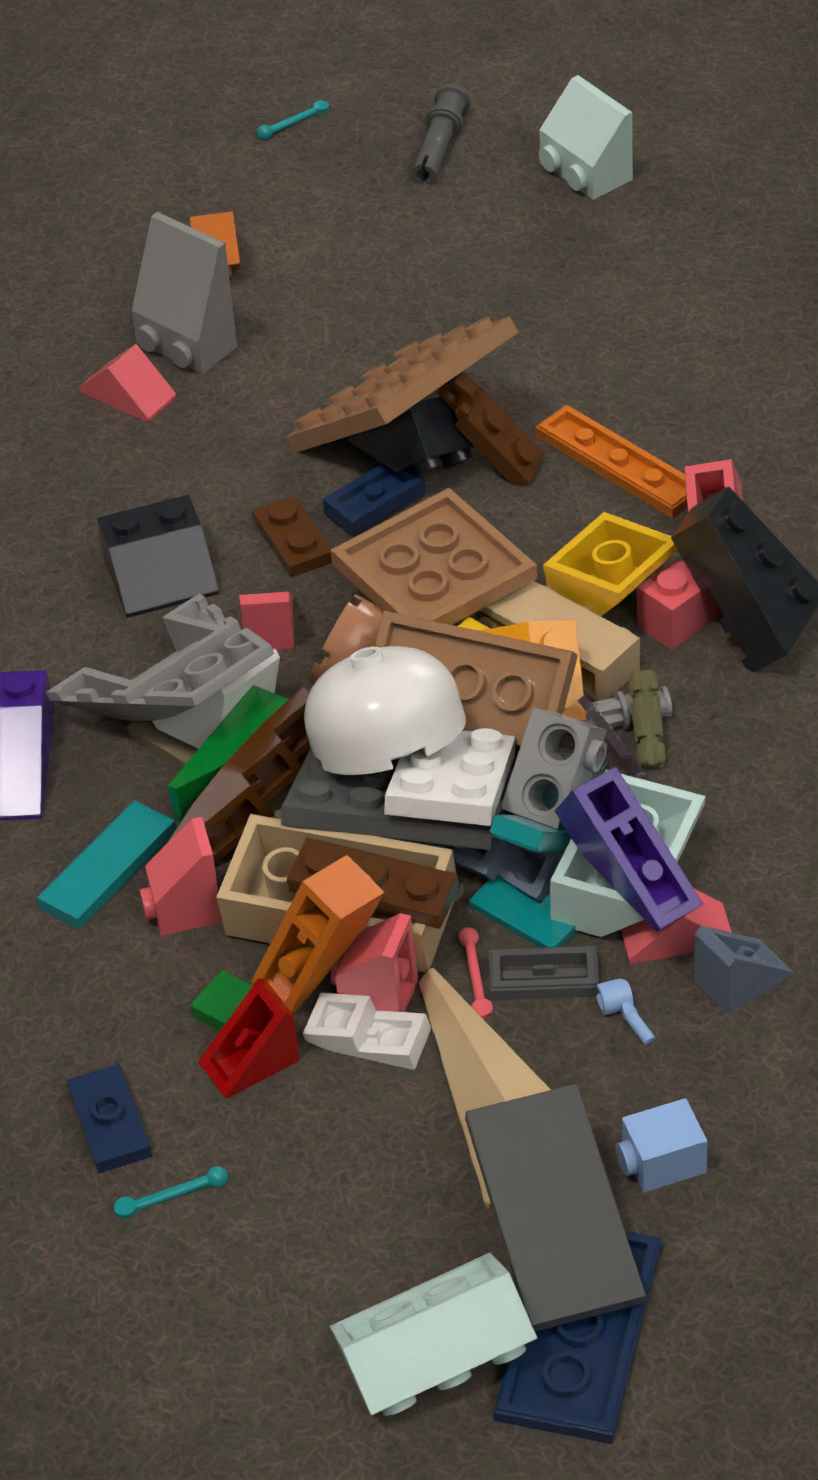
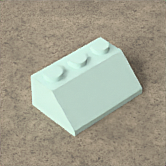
[550,770,705,937]
[329,1253,537,1416]

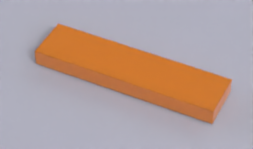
[535,405,688,518]

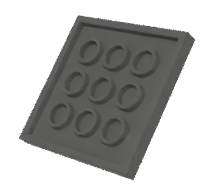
[281,746,520,850]

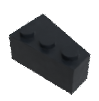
[671,486,818,672]

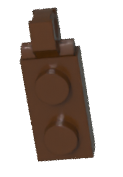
[436,371,545,487]

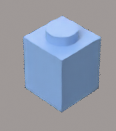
[616,1098,708,1192]

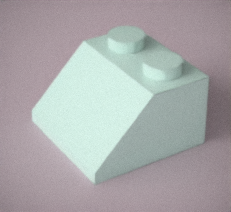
[539,75,633,200]

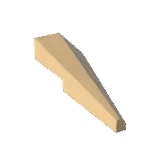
[418,968,551,1210]

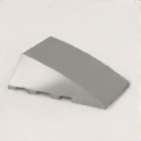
[46,593,274,721]

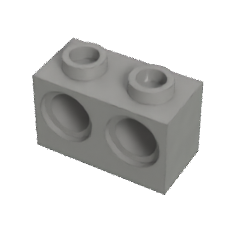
[502,708,607,829]

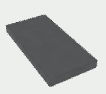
[465,1084,646,1331]

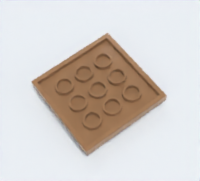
[285,316,519,452]

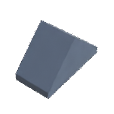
[694,925,794,1014]

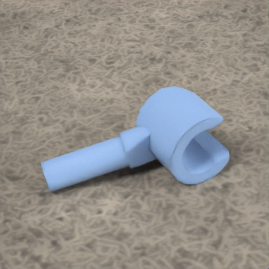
[596,979,656,1045]

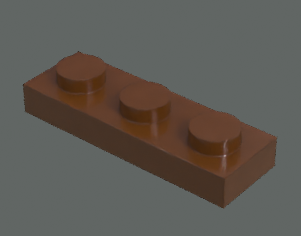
[287,837,459,929]

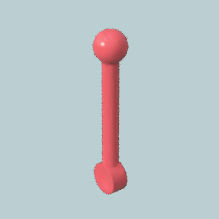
[458,927,493,1019]

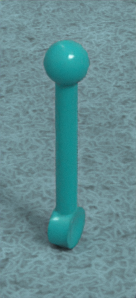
[257,100,329,140]
[114,1166,229,1219]

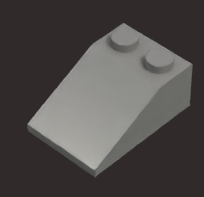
[132,212,237,375]

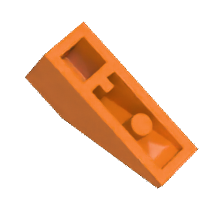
[251,855,385,1014]

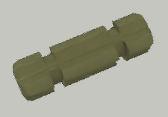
[629,670,666,769]

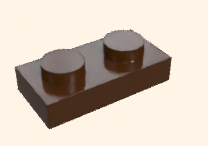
[252,495,332,578]

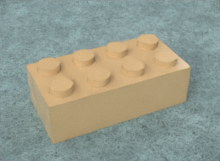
[216,814,457,973]

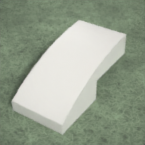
[303,993,431,1070]

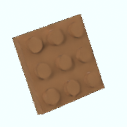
[331,488,537,625]

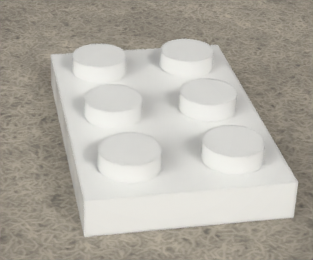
[384,728,516,826]

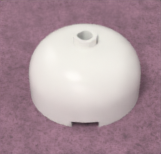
[304,646,466,775]

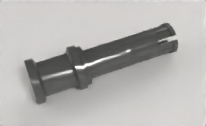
[411,83,471,185]

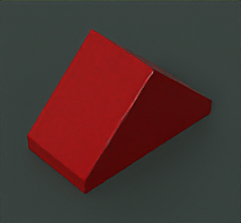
[198,978,299,1098]

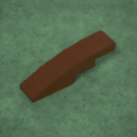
[167,686,311,864]

